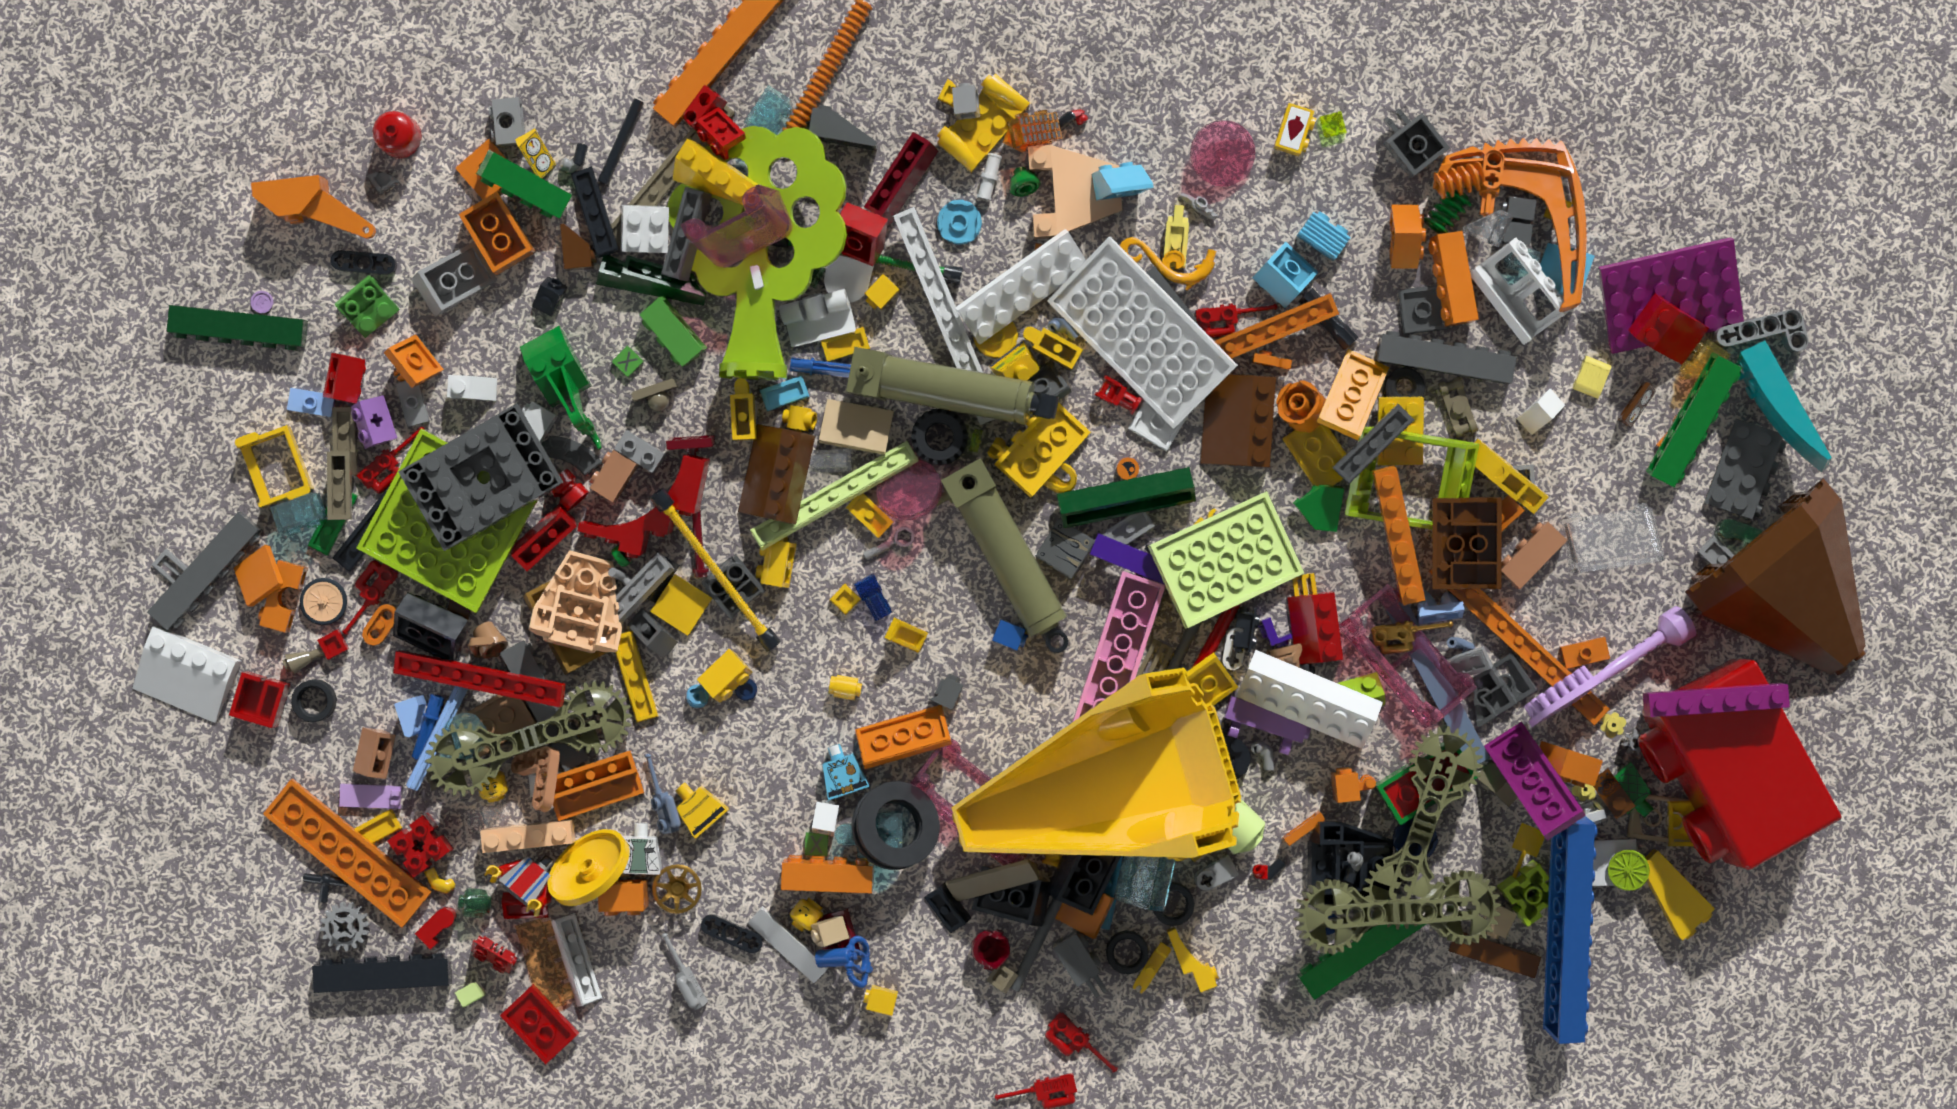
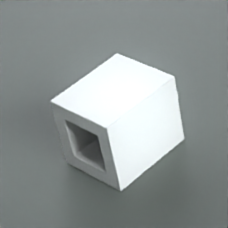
[812,800,839,836]

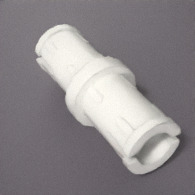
[977,153,1002,200]

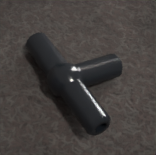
[303,873,348,903]

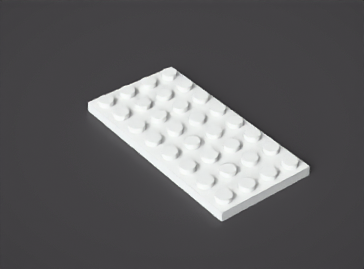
[1047,237,1238,429]

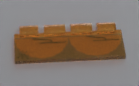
[515,918,574,1007]

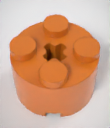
[1276,380,1326,433]

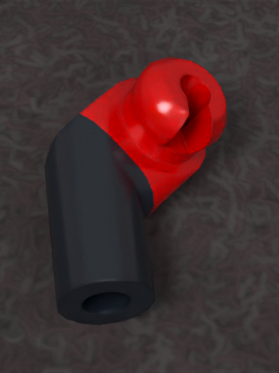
[1054,109,1088,132]
[1252,858,1286,880]

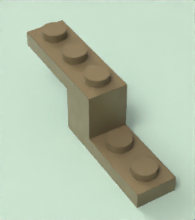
[327,407,357,520]

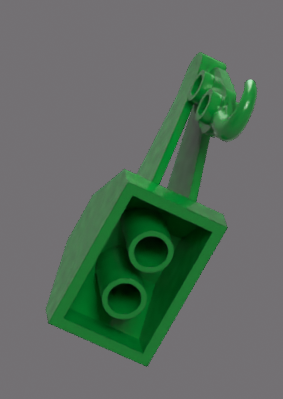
[520,326,602,450]

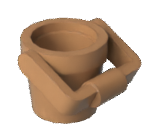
[468,622,508,659]
[1265,644,1302,668]

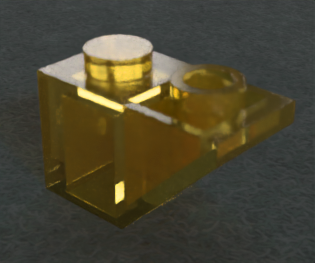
[1678,339,1731,380]

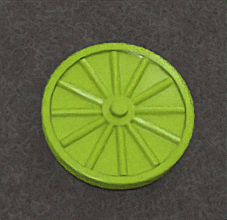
[1608,850,1650,891]

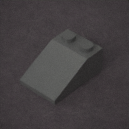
[809,105,878,151]

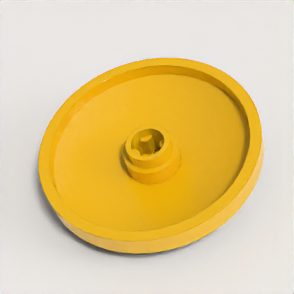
[547,829,630,906]

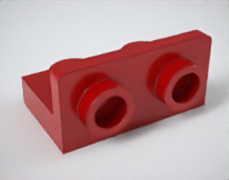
[697,107,746,160]

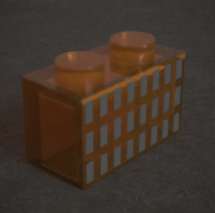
[1007,110,1062,149]

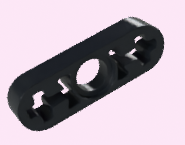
[330,250,397,275]
[701,914,763,953]

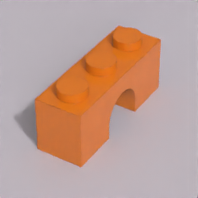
[258,560,308,633]

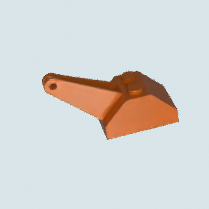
[251,175,376,239]

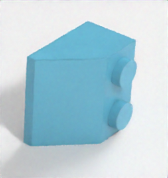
[1092,162,1154,200]
[1252,242,1318,308]
[1540,243,1595,295]

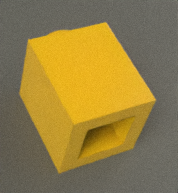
[864,274,900,310]
[863,985,898,1016]

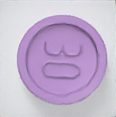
[251,291,273,313]

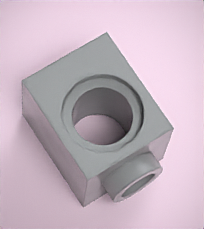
[952,83,980,120]

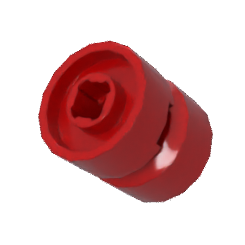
[550,469,589,511]

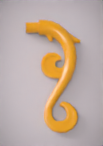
[1119,237,1217,291]

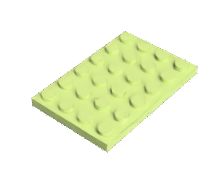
[1148,491,1304,629]

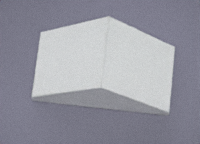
[1516,389,1565,435]

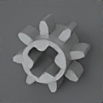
[1621,728,1646,757]

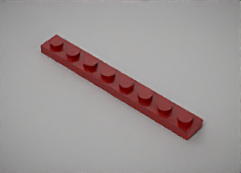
[393,650,566,707]

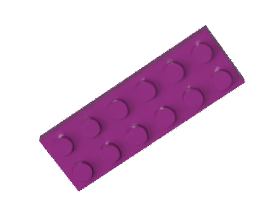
[1484,721,1586,840]

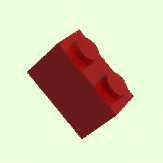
[323,353,366,403]

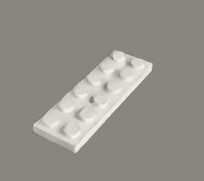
[955,229,1086,344]

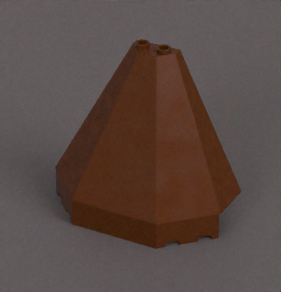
[1685,478,1866,675]

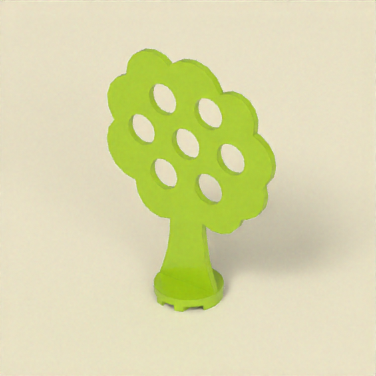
[667,126,847,380]

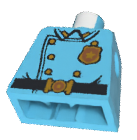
[823,744,870,800]

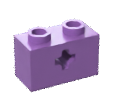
[351,395,397,449]

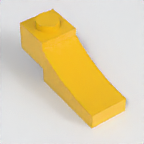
[1167,927,1219,992]

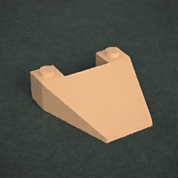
[1028,145,1122,240]

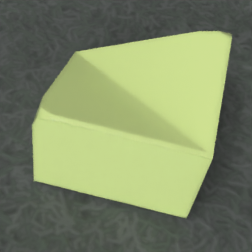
[455,982,485,1007]

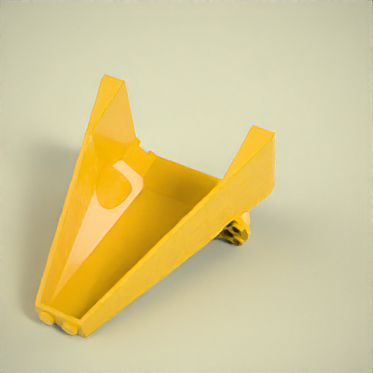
[951,668,1241,861]

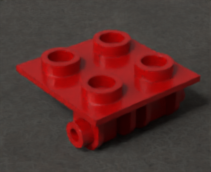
[471,936,518,974]

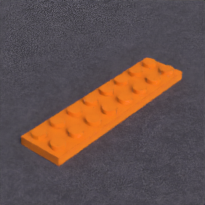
[263,779,432,928]

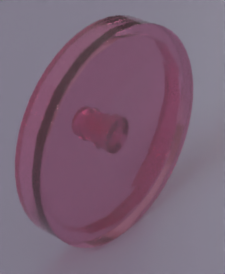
[1190,120,1255,187]
[876,460,942,520]

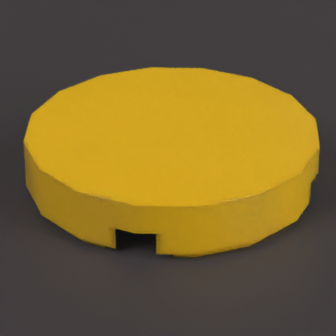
[973,321,1018,358]

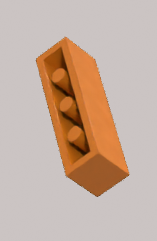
[1428,231,1479,327]

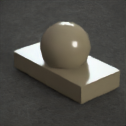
[631,378,678,412]

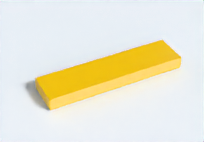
[615,631,659,723]

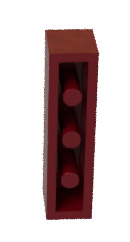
[864,132,939,226]

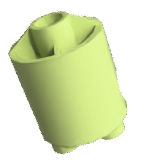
[1228,800,1266,854]

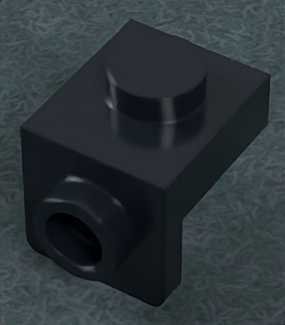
[532,277,567,317]

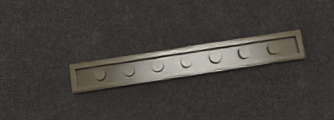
[611,105,735,250]

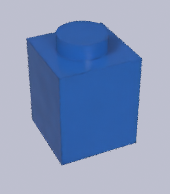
[992,619,1028,650]

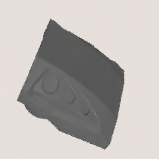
[701,554,766,619]

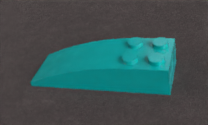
[1736,341,1832,472]

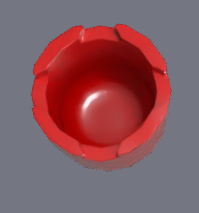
[372,111,422,159]

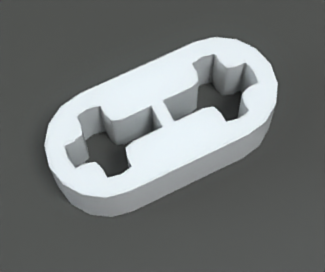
[1222,628,1245,670]

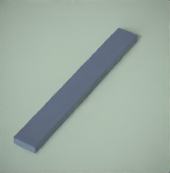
[1385,601,1490,764]

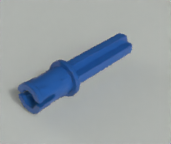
[790,357,851,378]
[412,694,444,760]

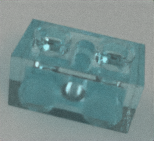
[744,85,793,135]
[270,493,328,536]

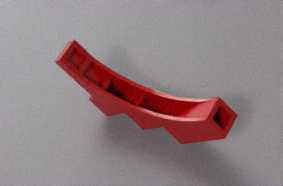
[577,454,710,558]

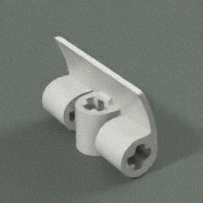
[779,289,856,347]

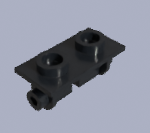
[1232,607,1260,656]

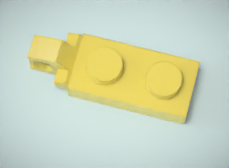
[1163,205,1189,269]

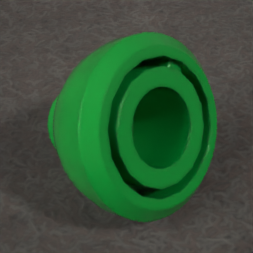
[1010,167,1041,197]

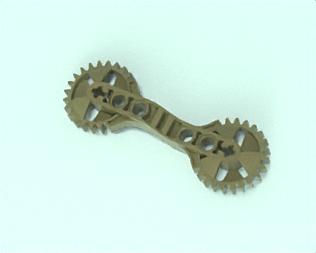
[424,681,632,797]
[1363,726,1483,929]
[1293,870,1501,954]

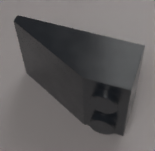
[972,866,1050,927]

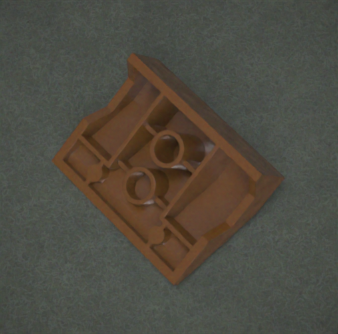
[1200,375,1276,468]
[738,424,815,525]
[1432,497,1502,589]

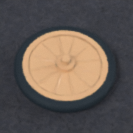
[300,578,347,625]

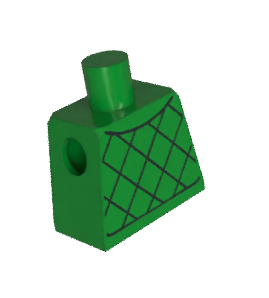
[1614,762,1654,818]

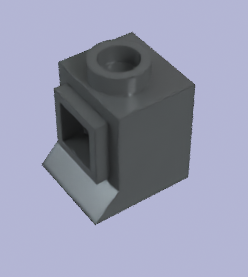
[929,673,964,710]

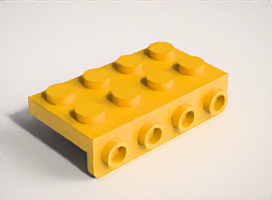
[994,402,1091,498]

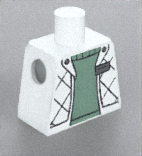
[622,823,662,875]

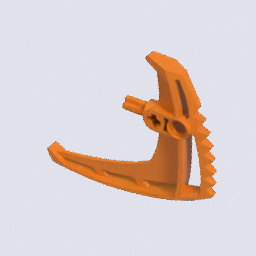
[1433,138,1587,312]

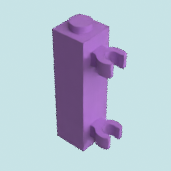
[1223,696,1311,755]

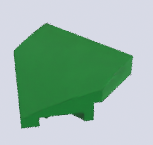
[1293,484,1344,532]

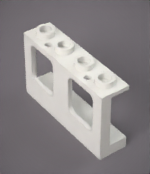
[1470,238,1570,345]

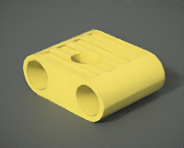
[1572,356,1611,399]

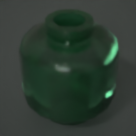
[457,888,491,918]

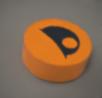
[1117,457,1139,480]

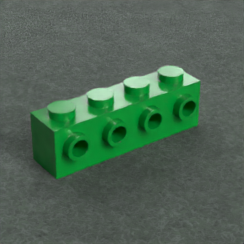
[476,150,572,219]

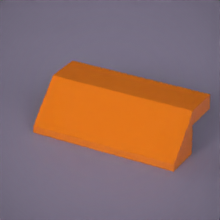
[545,750,645,821]

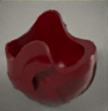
[971,929,1010,971]

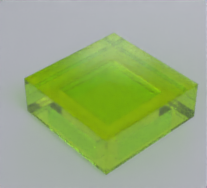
[1319,111,1347,139]
[969,429,983,453]

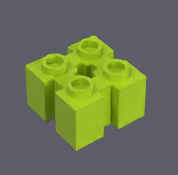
[1497,860,1549,927]

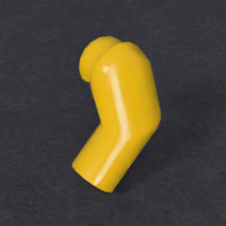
[424,867,455,894]

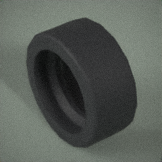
[291,679,337,723]
[1151,882,1195,926]
[1106,930,1149,975]

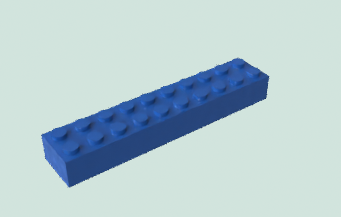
[1543,816,1597,1044]

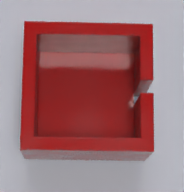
[229,671,291,728]

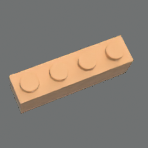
[480,819,576,853]

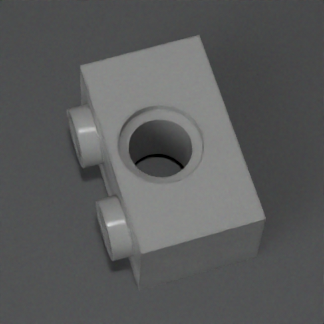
[489,97,525,147]
[614,430,667,474]

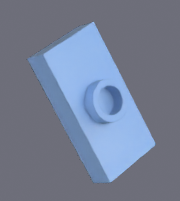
[287,388,335,417]

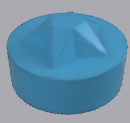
[686,684,709,708]

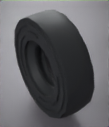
[1384,367,1425,397]

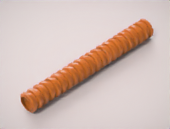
[782,0,873,131]

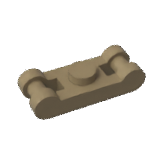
[1438,376,1478,439]

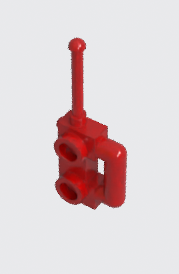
[1195,303,1278,338]
[356,426,425,494]
[342,560,399,635]
[1045,1012,1118,1073]
[994,1073,1077,1109]

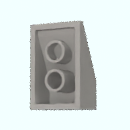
[411,242,497,317]

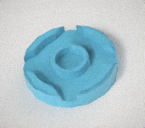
[937,200,982,245]

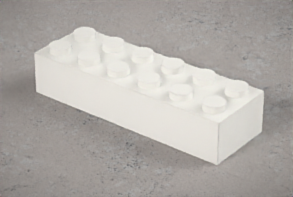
[1236,650,1383,749]

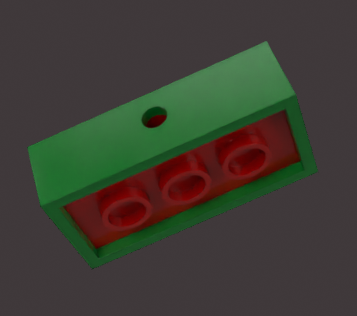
[1375,741,1478,825]

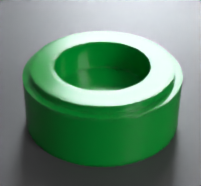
[611,544,632,567]

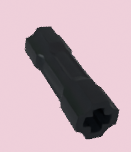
[1298,288,1359,350]

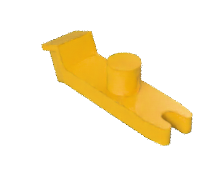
[1133,942,1172,994]

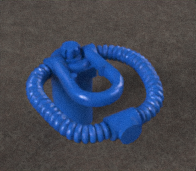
[815,936,873,988]

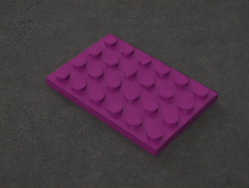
[1598,237,1744,354]

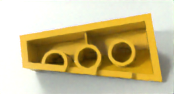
[673,139,767,209]

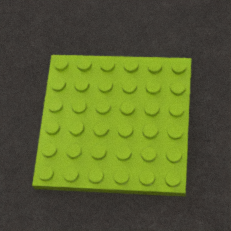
[357,429,539,613]

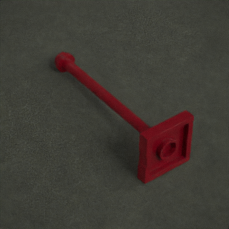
[666,435,716,578]

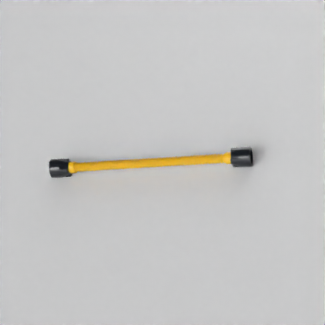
[649,487,781,652]

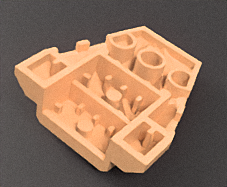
[529,550,622,653]

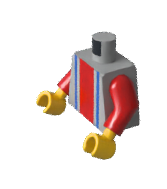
[484,855,554,917]

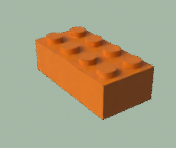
[781,855,874,894]

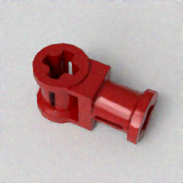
[1094,375,1142,415]

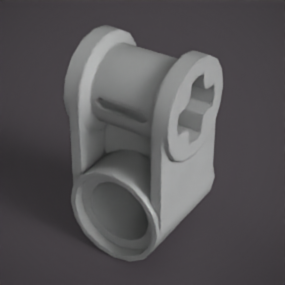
[1194,854,1239,891]

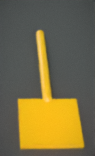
[1512,823,1545,879]

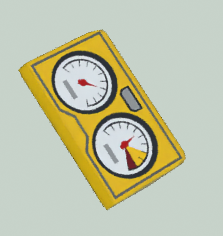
[515,129,556,178]

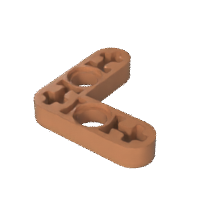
[511,746,560,812]

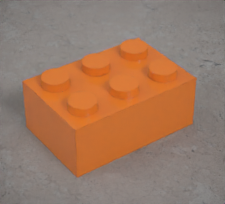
[458,191,536,275]

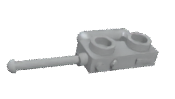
[661,933,708,1010]

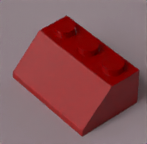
[1287,591,1343,664]

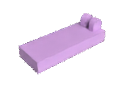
[339,784,402,809]

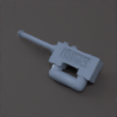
[645,754,681,834]

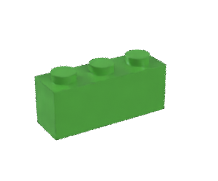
[639,296,707,367]

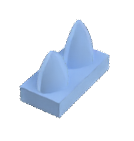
[1417,590,1464,625]

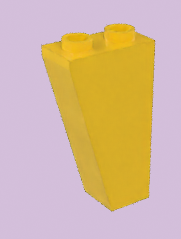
[1645,849,1715,940]

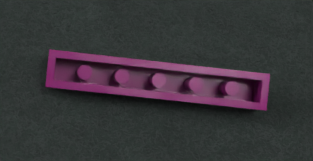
[1642,683,1790,717]

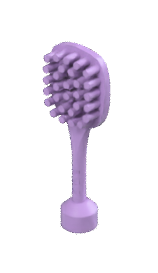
[1524,606,1696,727]

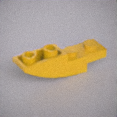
[1474,438,1549,514]

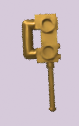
[1371,621,1453,655]

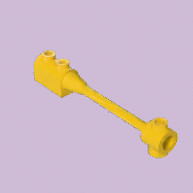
[756,405,817,588]

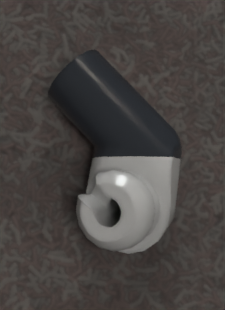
[560,143,588,173]
[1343,852,1363,884]

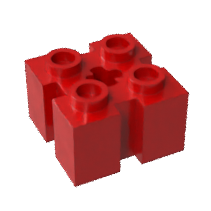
[387,813,454,878]

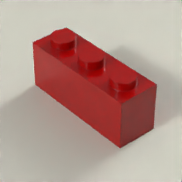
[511,503,577,571]

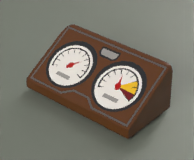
[1618,382,1656,428]

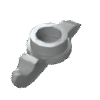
[1179,193,1218,219]

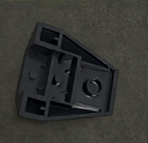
[1307,821,1401,910]

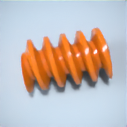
[1433,162,1485,199]

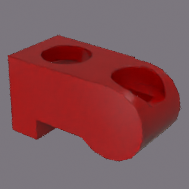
[683,85,728,131]
[415,907,457,950]

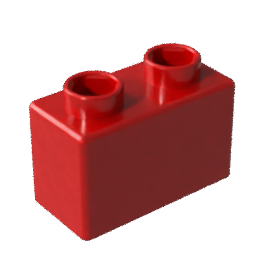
[1638,658,1842,870]

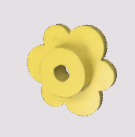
[1601,712,1626,738]
[1572,784,1596,801]

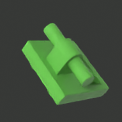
[334,275,400,338]

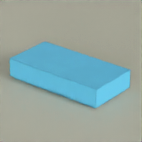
[760,375,810,412]

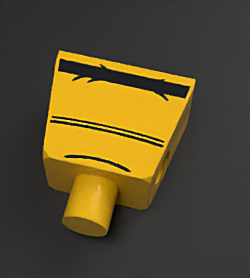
[675,782,729,839]

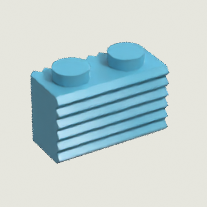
[1296,211,1351,261]

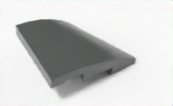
[1471,652,1538,727]

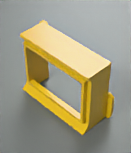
[235,425,314,508]

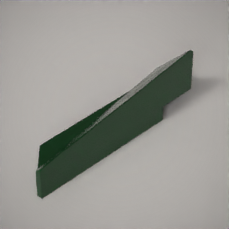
[596,255,707,306]

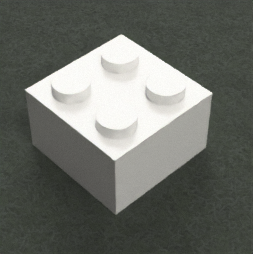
[620,205,669,253]

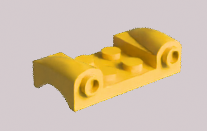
[937,74,1030,174]

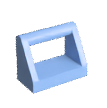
[394,695,427,737]

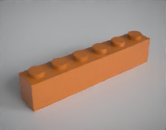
[1372,465,1426,605]

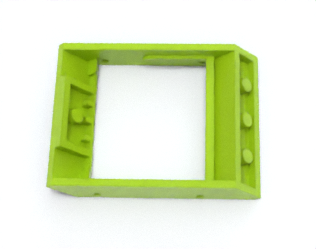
[1345,426,1480,530]

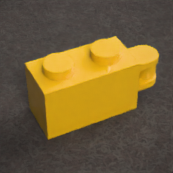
[1023,327,1083,371]
[730,378,757,441]

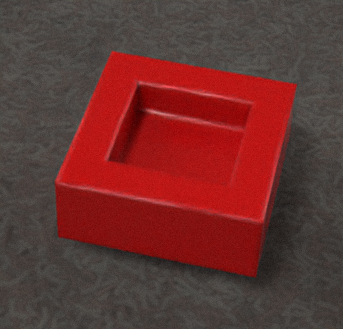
[317,629,349,660]

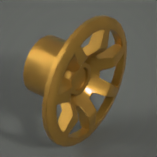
[652,864,702,914]

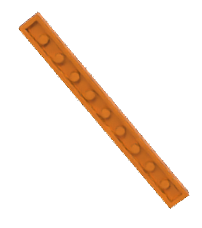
[1428,568,1610,726]

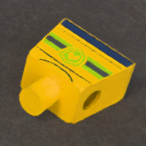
[989,341,1039,381]

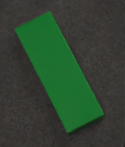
[307,492,359,556]

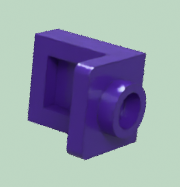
[1258,617,1292,648]

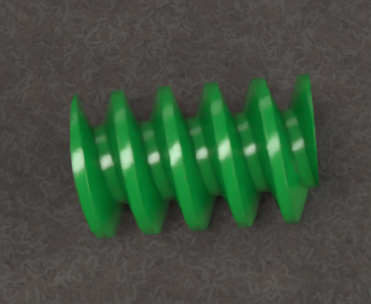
[1424,190,1472,233]

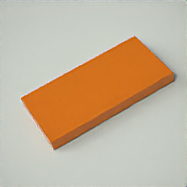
[855,705,952,769]

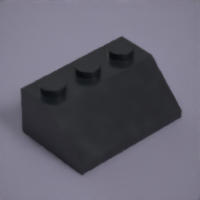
[393,592,468,661]
[1045,855,1121,915]

